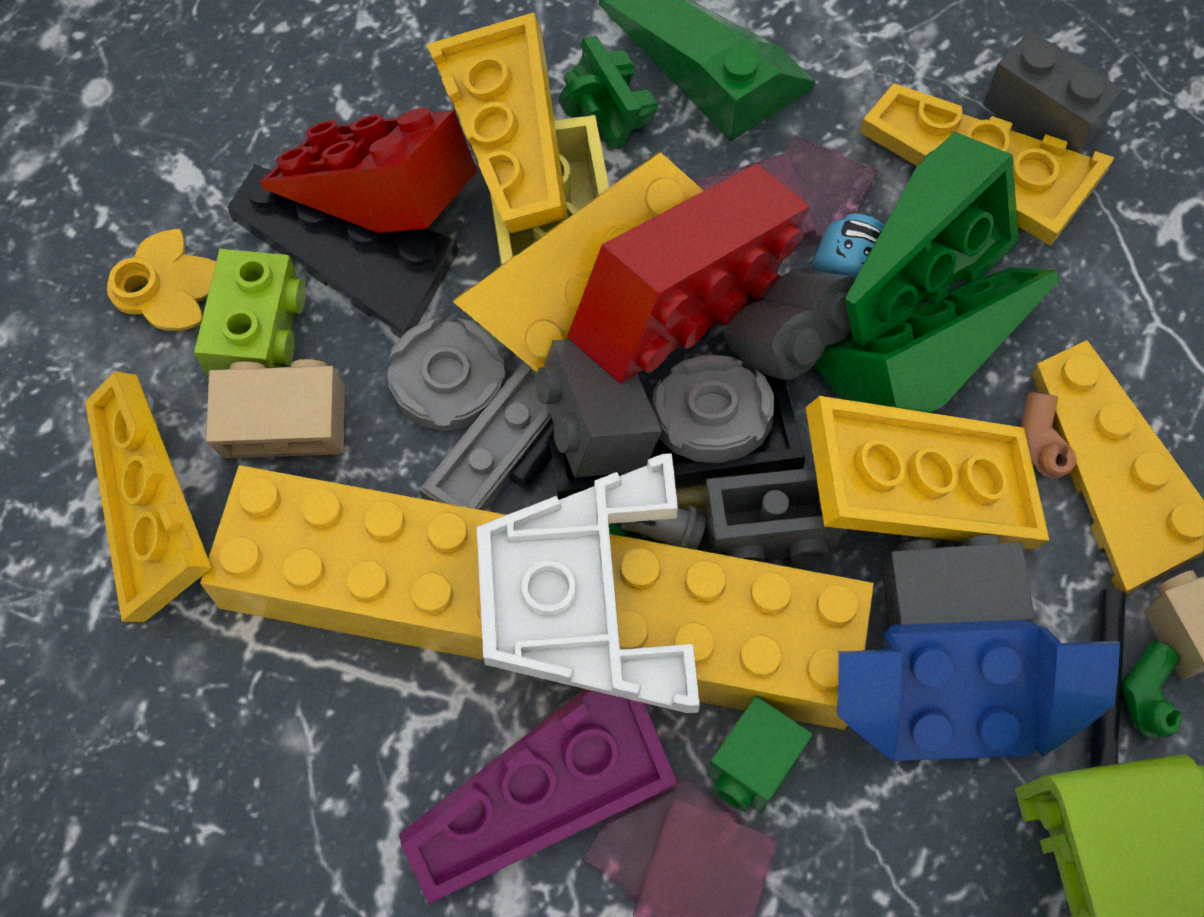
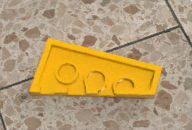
[426,12,568,233]
[860,83,1115,246]
[453,152,704,372]
[1031,340,1204,595]
[85,371,212,622]

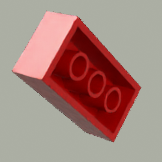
[567,164,810,384]

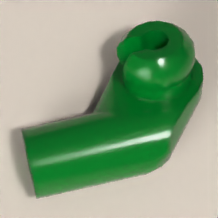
[1122,641,1182,739]

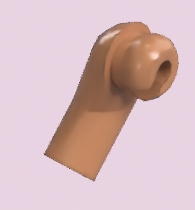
[1020,391,1076,479]

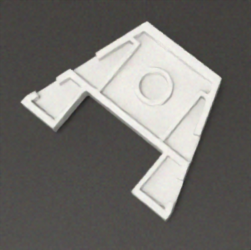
[477,453,700,713]

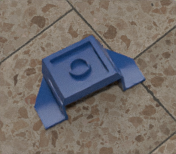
[837,620,1120,762]

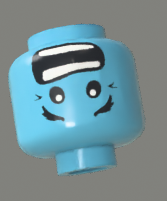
[811,214,885,280]

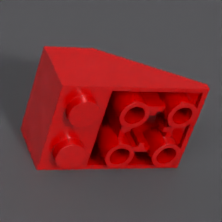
[260,107,478,233]

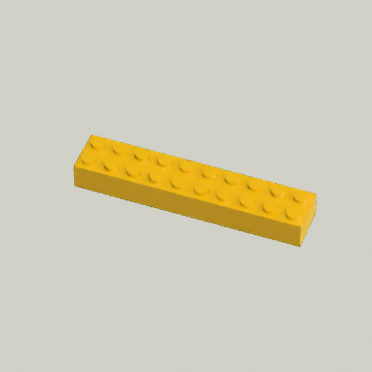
[200,465,874,730]

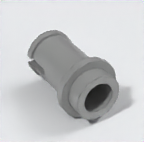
[621,505,706,550]

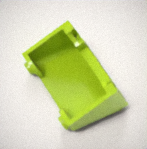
[1015,754,1204,917]

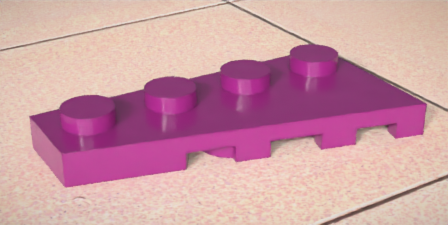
[399,689,677,904]

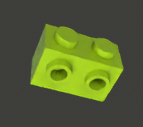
[194,249,306,380]

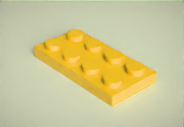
[805,396,1050,550]

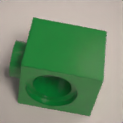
[707,696,813,814]

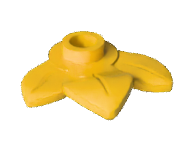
[107,229,216,331]

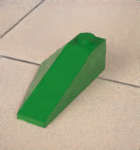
[599,0,815,142]
[845,132,1019,346]
[813,267,1059,413]

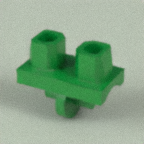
[558,36,658,150]

